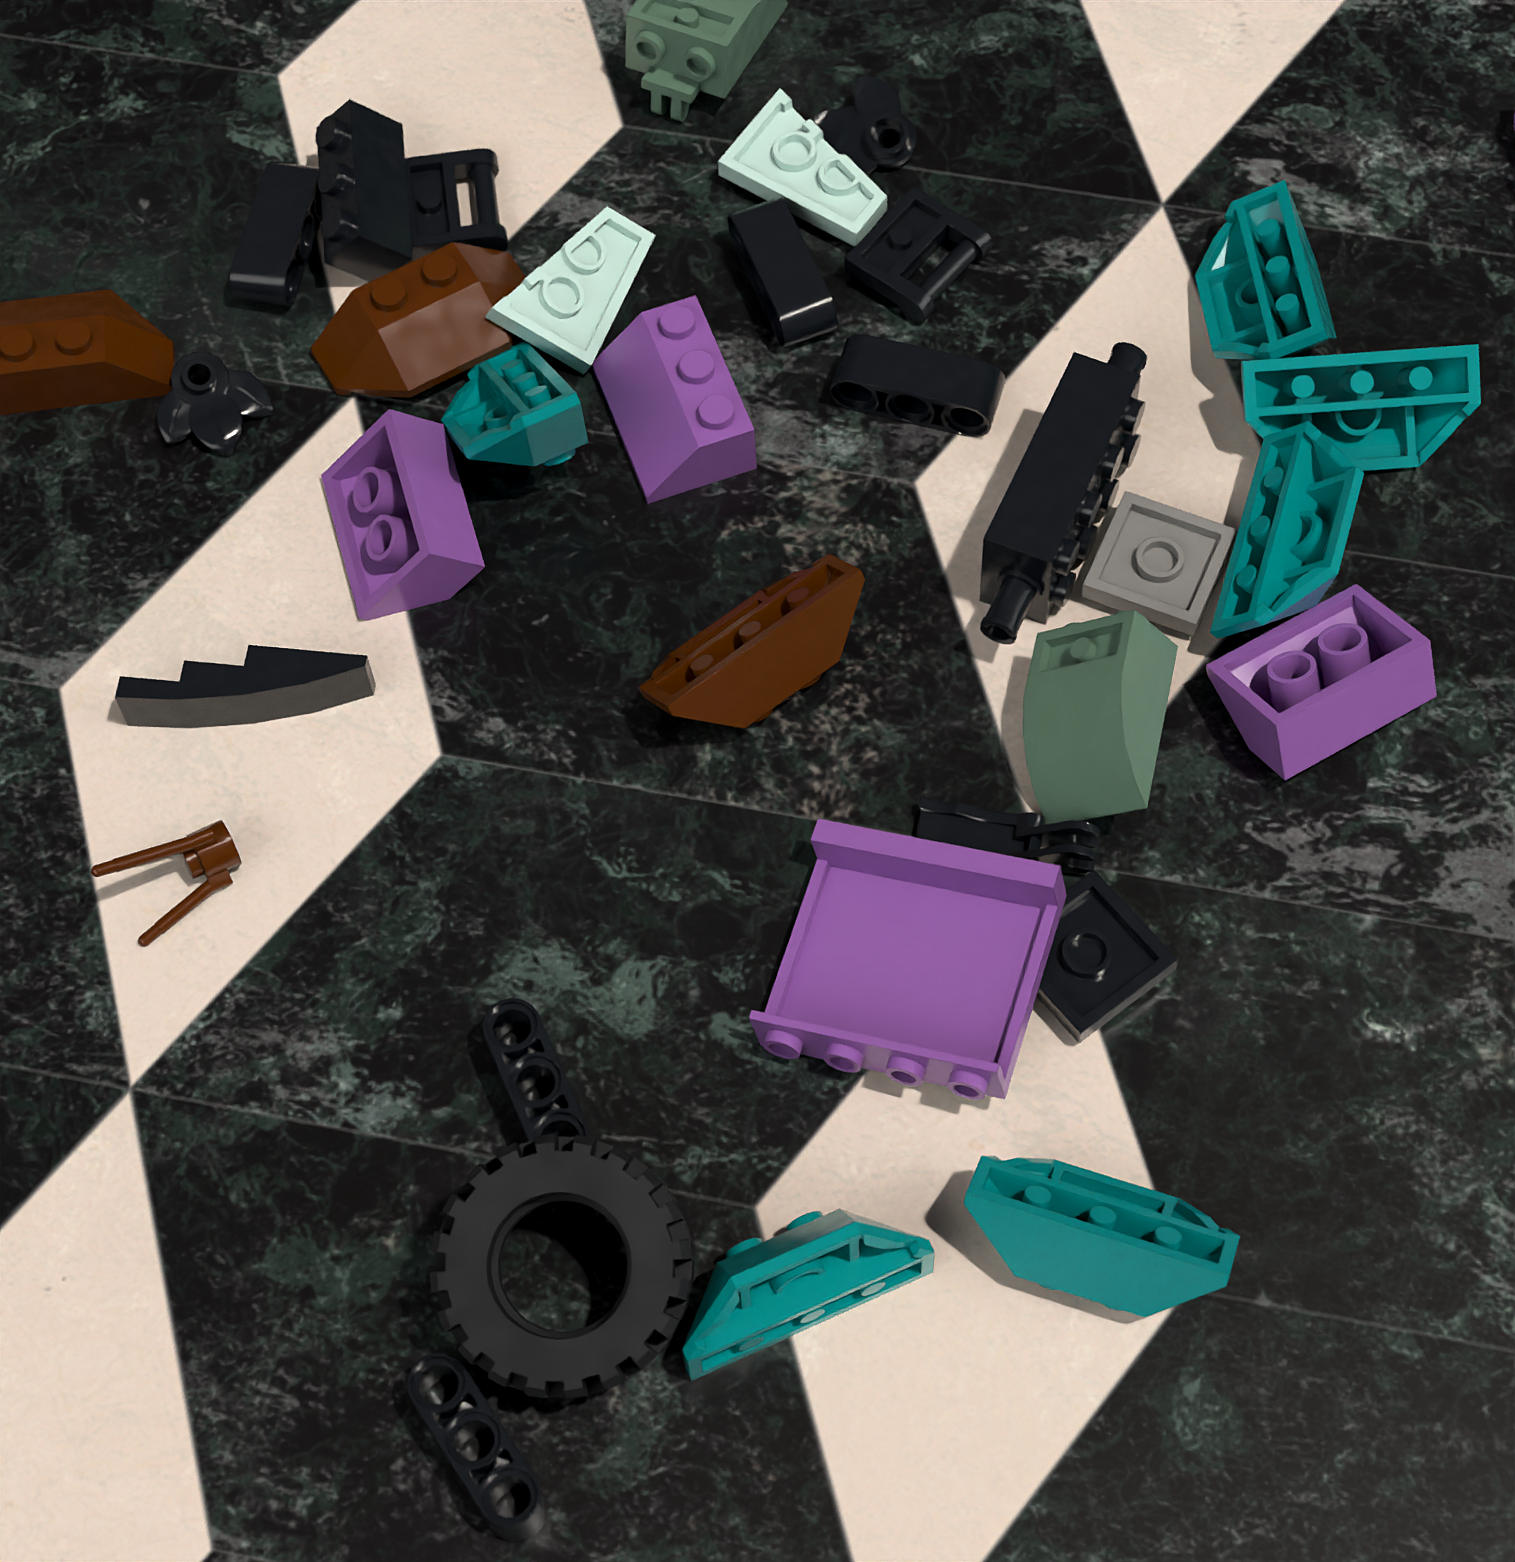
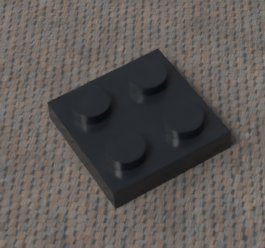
[1036,870,1178,1043]

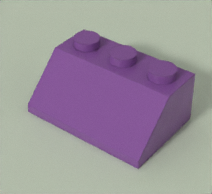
[592,295,757,504]
[321,409,485,621]
[1206,584,1437,780]

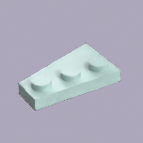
[718,89,887,247]
[485,207,655,374]

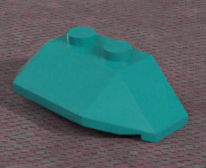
[1195,180,1337,360]
[441,341,588,466]
[1241,344,1481,471]
[1210,421,1364,639]
[963,1155,1240,1317]
[682,1209,935,1381]

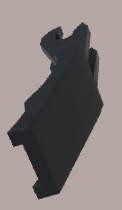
[916,797,1101,873]

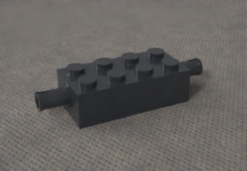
[979,342,1147,644]

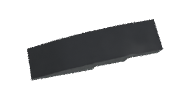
[115,645,376,728]

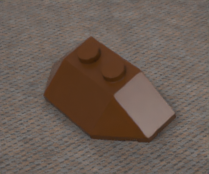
[310,242,526,398]
[0,289,176,415]
[639,554,865,729]

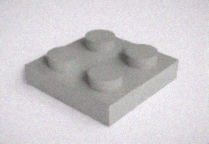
[1081,491,1237,636]

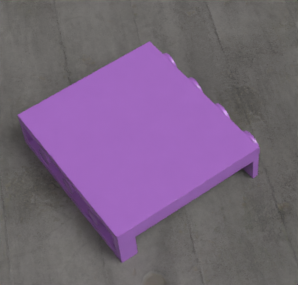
[749,819,1067,1100]

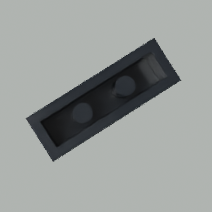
[315,99,413,282]

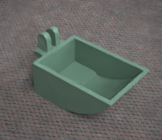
[626,0,789,122]
[1023,609,1178,824]

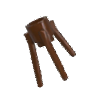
[91,820,242,947]

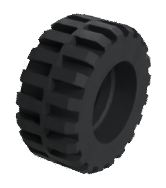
[429,1134,694,1399]

